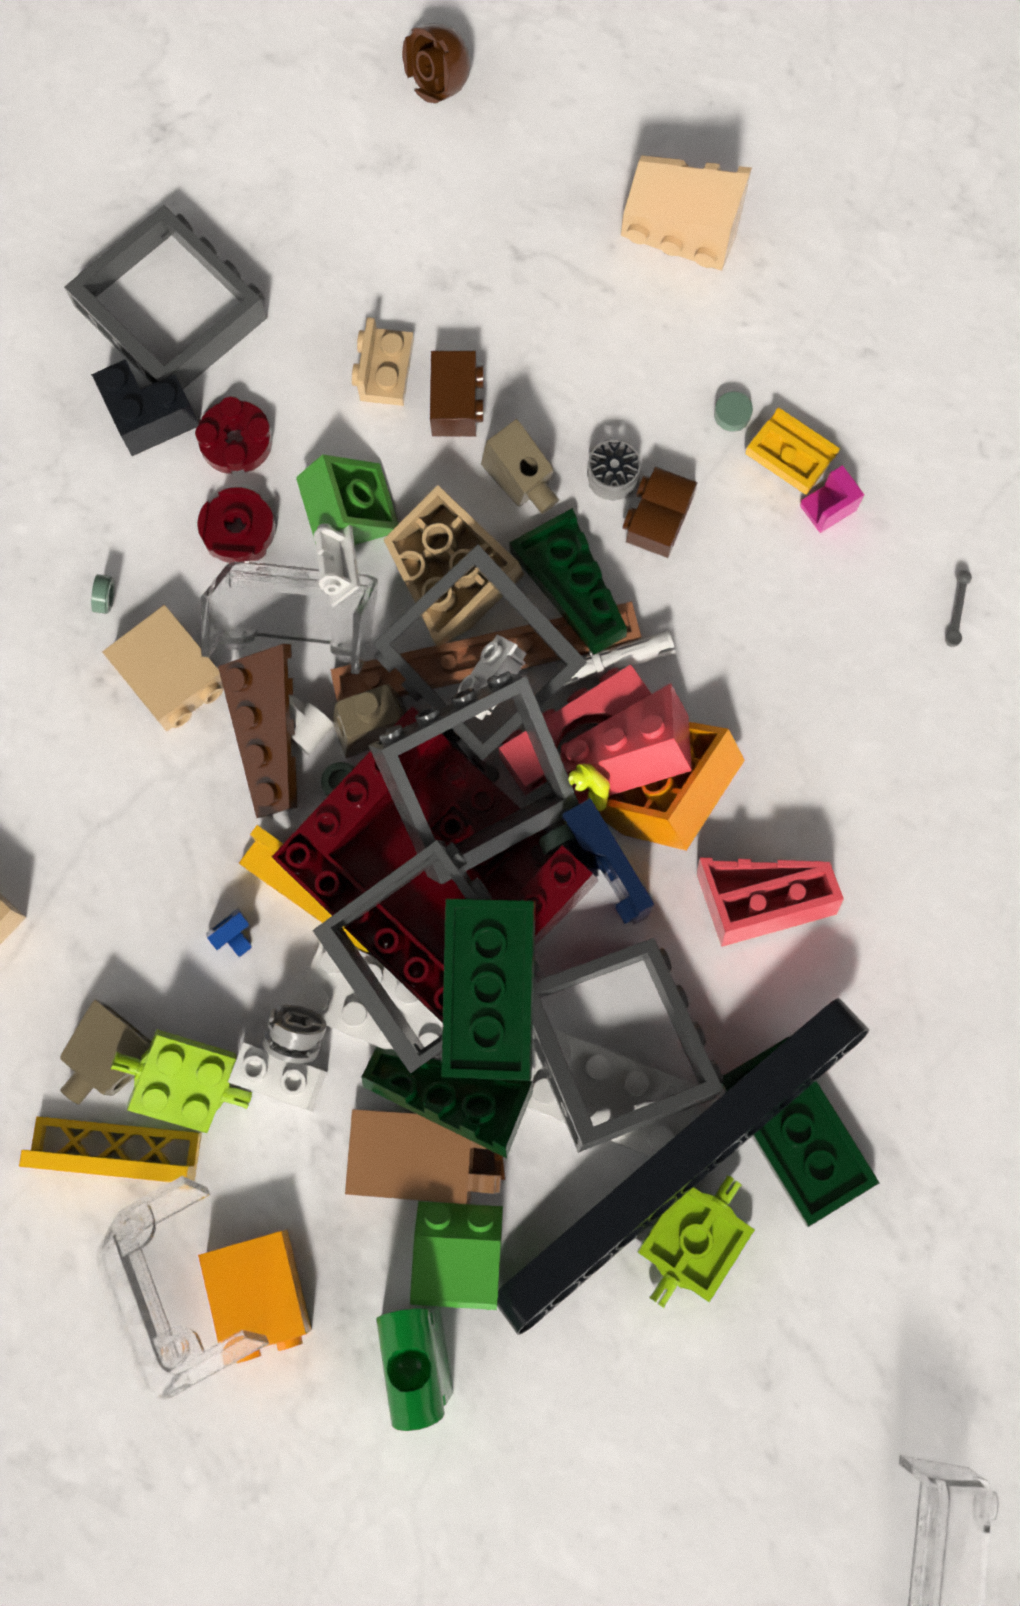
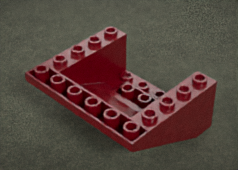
[271,706,598,1023]

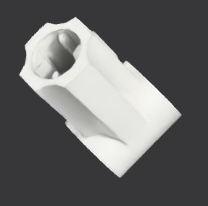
[289,695,334,755]

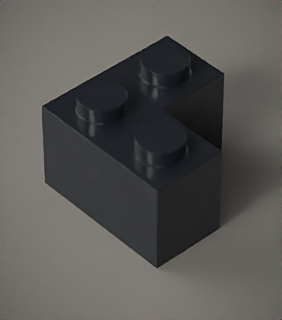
[91,359,198,456]

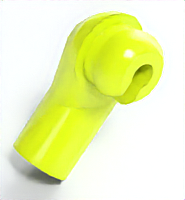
[568,763,610,811]

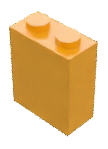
[198,1229,312,1364]

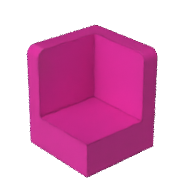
[800,465,865,533]

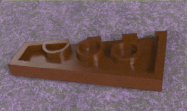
[218,644,298,818]

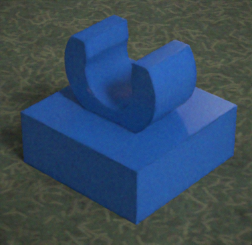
[206,908,252,957]

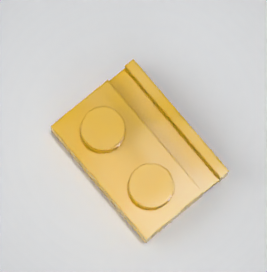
[745,407,840,495]

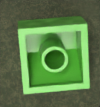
[296,454,399,545]
[410,1201,503,1310]

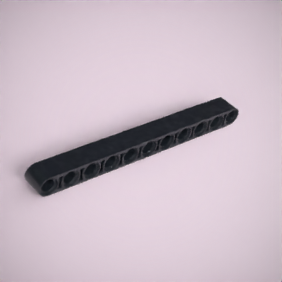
[497,998,870,1335]

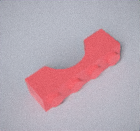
[499,664,651,796]

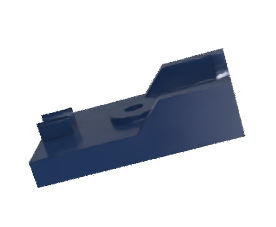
[562,798,654,925]

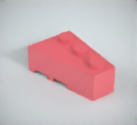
[561,683,692,804]
[697,857,844,947]

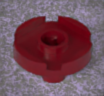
[195,396,272,474]
[197,487,276,564]

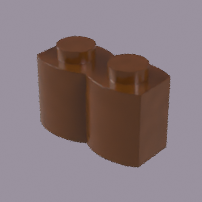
[622,466,698,558]

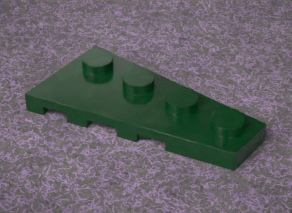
[509,508,627,655]
[361,1046,533,1158]

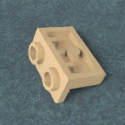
[352,317,414,406]

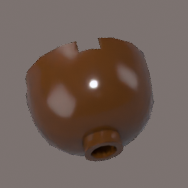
[402,23,470,104]

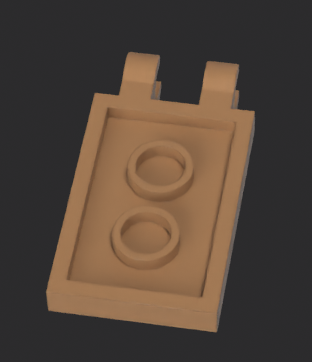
[345,1109,501,1204]

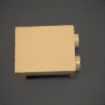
[102,604,223,731]

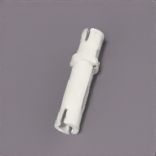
[557,630,675,688]

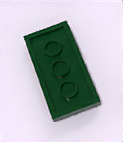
[441,898,536,1081]
[721,1037,880,1227]

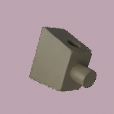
[481,419,559,514]
[332,684,407,758]
[60,999,152,1105]

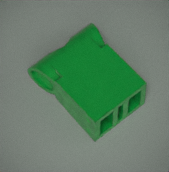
[376,1306,453,1431]

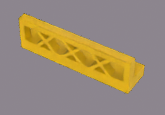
[239,825,370,954]
[19,1116,202,1184]

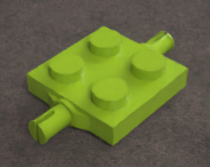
[110,1029,252,1133]
[637,1175,755,1308]

